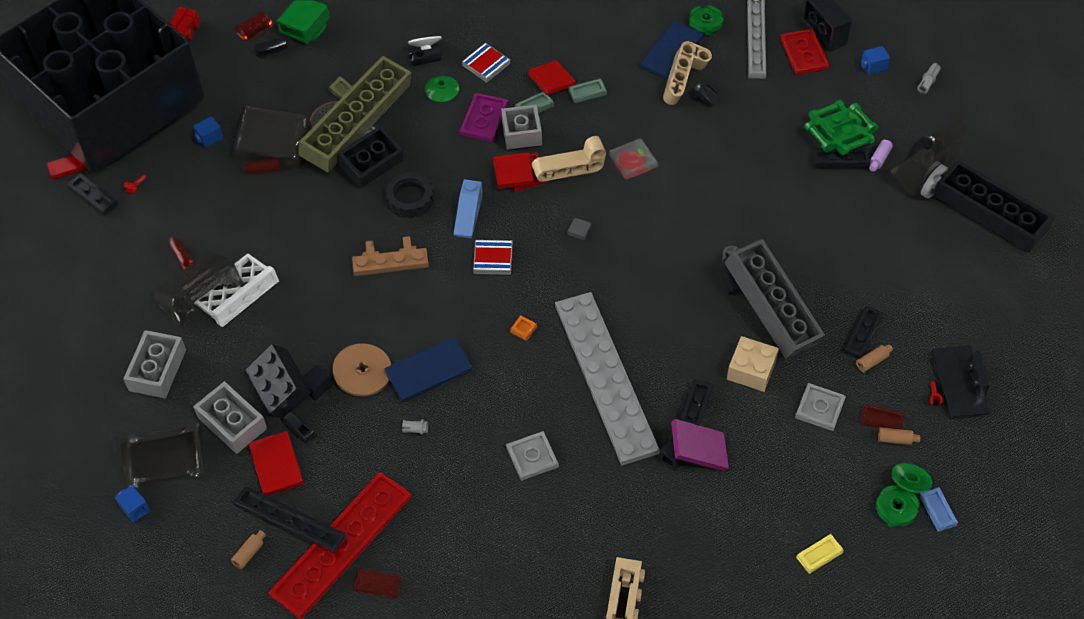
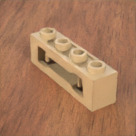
[606,557,645,619]

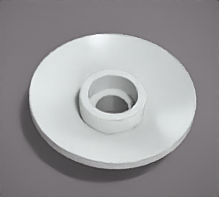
[408,36,442,50]

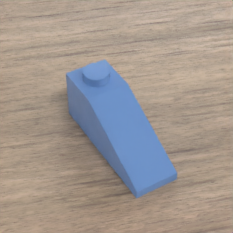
[454,179,483,238]

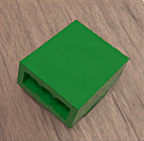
[277,0,330,44]

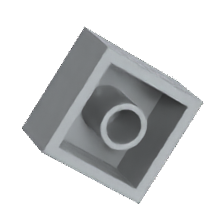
[501,105,542,150]

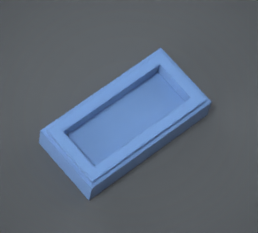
[919,487,958,532]

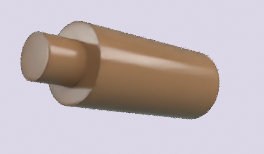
[856,344,893,373]
[878,427,920,445]
[230,530,266,570]

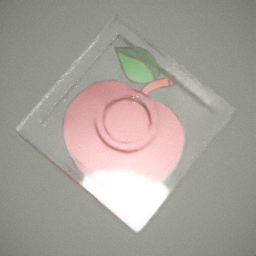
[609,138,658,180]

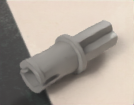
[917,63,941,94]

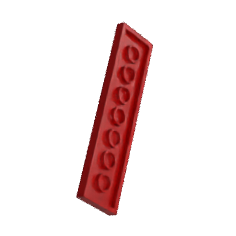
[268,472,412,619]

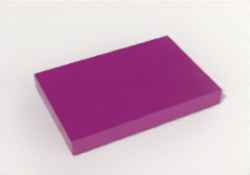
[459,93,509,143]
[671,419,729,471]

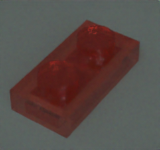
[235,11,273,41]
[354,568,401,599]

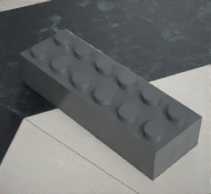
[724,239,825,359]

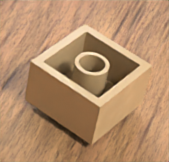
[727,336,779,392]

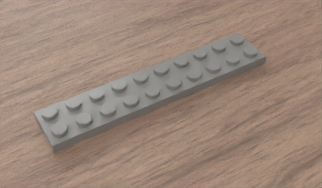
[555,292,660,466]

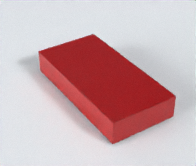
[47,155,87,180]

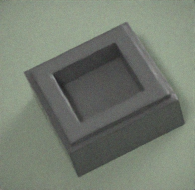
[567,218,592,241]

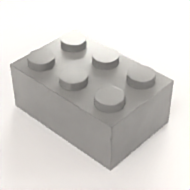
[123,330,186,399]
[193,381,267,454]

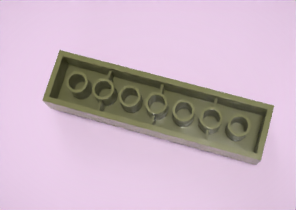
[299,56,411,172]

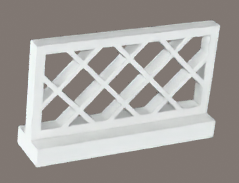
[191,254,279,327]

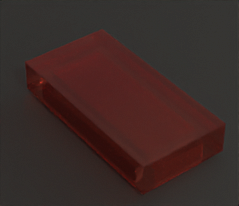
[860,404,905,429]

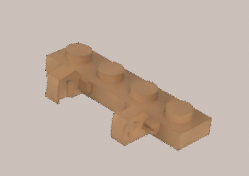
[352,236,429,276]

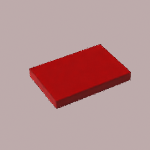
[780,28,830,76]
[249,431,304,496]

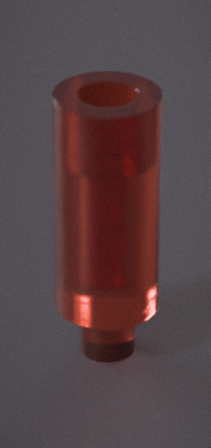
[243,157,280,174]
[169,237,194,270]

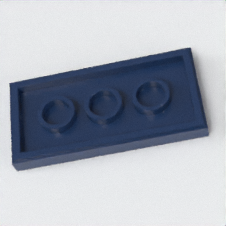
[640,21,704,80]
[385,337,472,402]

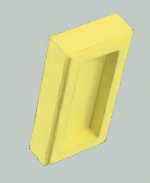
[796,534,844,574]

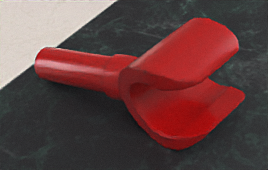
[124,174,146,193]
[929,381,943,406]

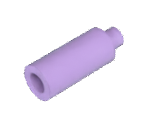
[869,140,893,171]

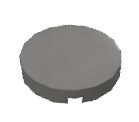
[921,165,948,199]

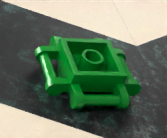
[805,99,878,155]

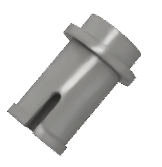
[402,419,428,435]

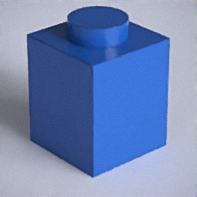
[861,46,890,75]
[193,116,224,148]
[115,485,150,523]

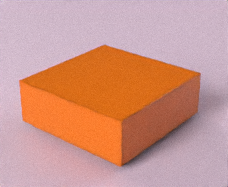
[510,315,537,341]

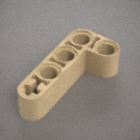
[663,41,712,105]
[532,136,606,182]

